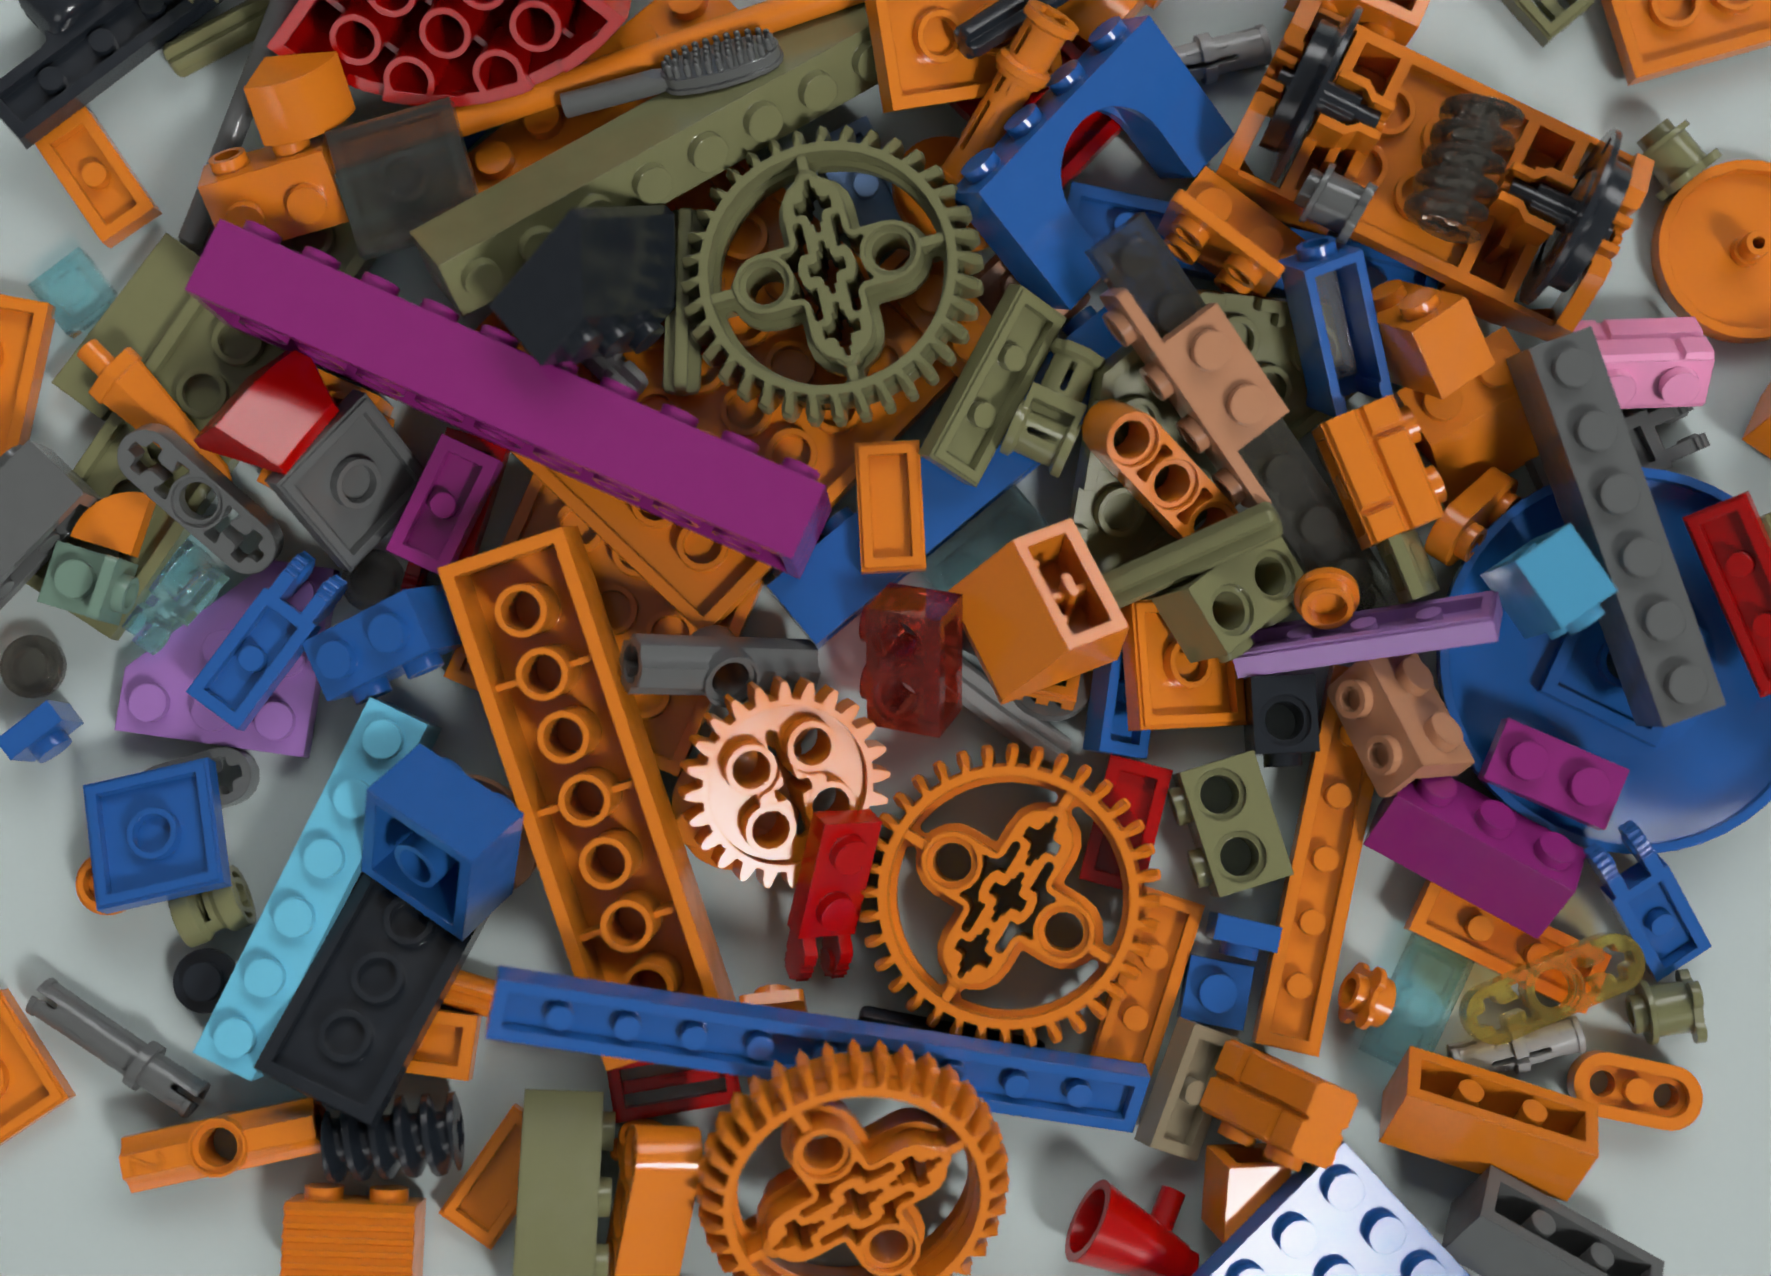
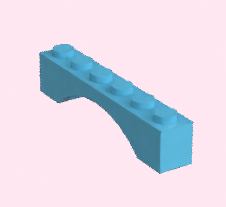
[193,697,443,1081]

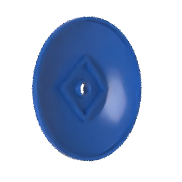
[1436,467,1771,854]

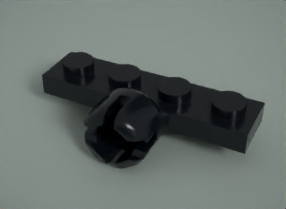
[0,0,224,149]

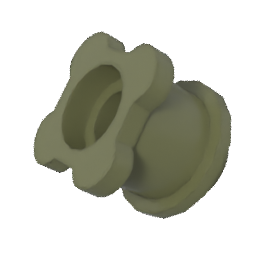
[1636,118,1722,203]
[1625,969,1708,1045]

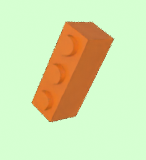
[1379,1045,1599,1202]

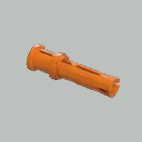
[941,0,1079,185]

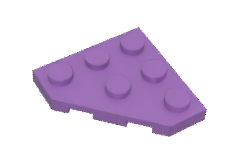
[114,560,340,758]

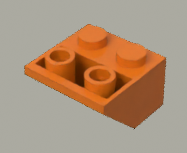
[947,517,1129,705]

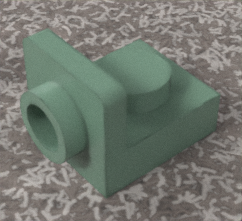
[37,540,139,626]

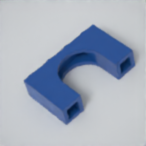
[955,15,1235,310]

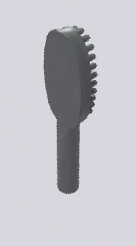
[560,27,784,118]

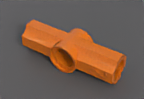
[119,1097,326,1193]

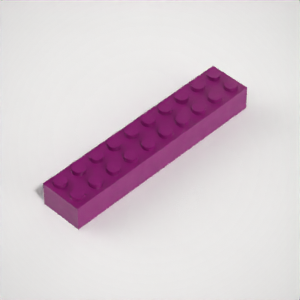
[184,219,832,579]

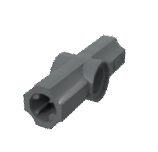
[619,625,821,708]

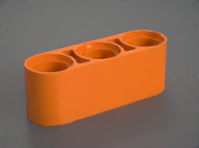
[1081,399,1238,540]
[606,1124,703,1276]

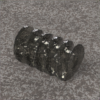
[1403,94,1525,244]

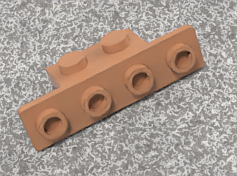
[1099,288,1290,508]

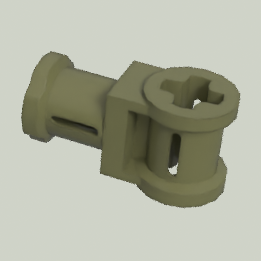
[999,338,1106,478]

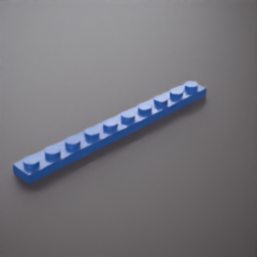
[485,965,1151,1133]

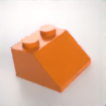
[1394,326,1539,508]

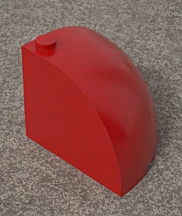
[266,0,631,107]

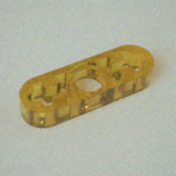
[1459,932,1645,1045]

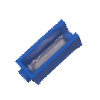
[1278,236,1393,417]

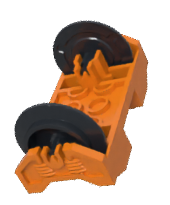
[1216,0,1655,342]

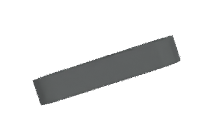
[117,423,284,574]

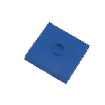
[83,757,232,914]

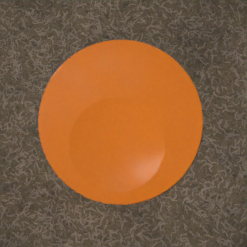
[1651,159,1771,344]

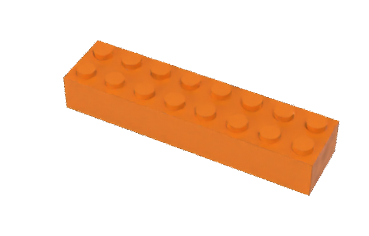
[437,526,736,1071]

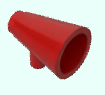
[1065,1179,1200,1276]

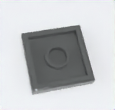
[264,389,425,573]

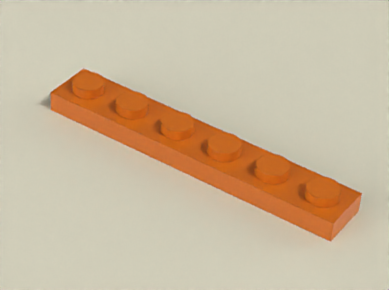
[1251,665,1374,1057]

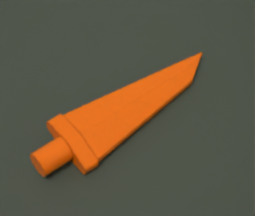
[77,339,233,482]

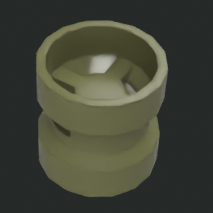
[168,865,256,948]

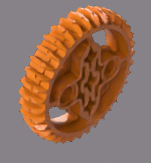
[859,743,1163,1047]
[696,1038,1010,1276]

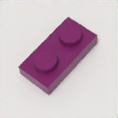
[385,434,504,576]
[1477,718,1630,830]

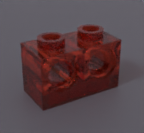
[859,583,963,738]

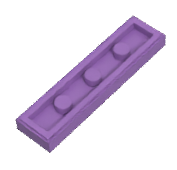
[1233,590,1503,678]

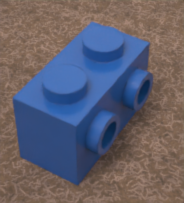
[302,584,463,705]

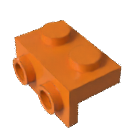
[197,133,351,241]

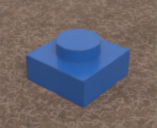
[0,700,84,763]
[1204,911,1282,962]
[1177,954,1254,1031]

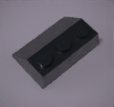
[489,205,676,366]

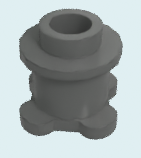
[1293,162,1378,244]

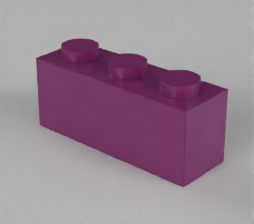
[1363,776,1585,939]

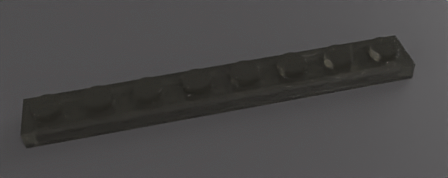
[1084,212,1407,611]

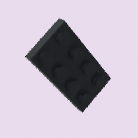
[253,872,490,1129]

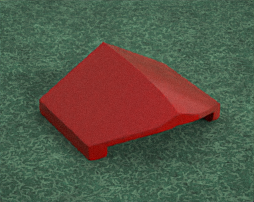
[193,350,339,475]

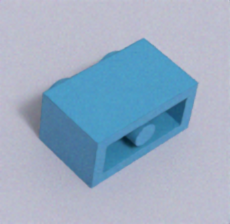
[1481,523,1618,640]

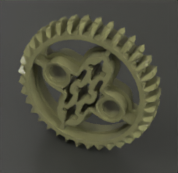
[681,125,984,427]

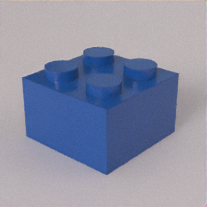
[361,743,524,941]

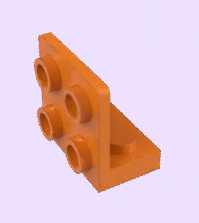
[1157,165,1306,298]

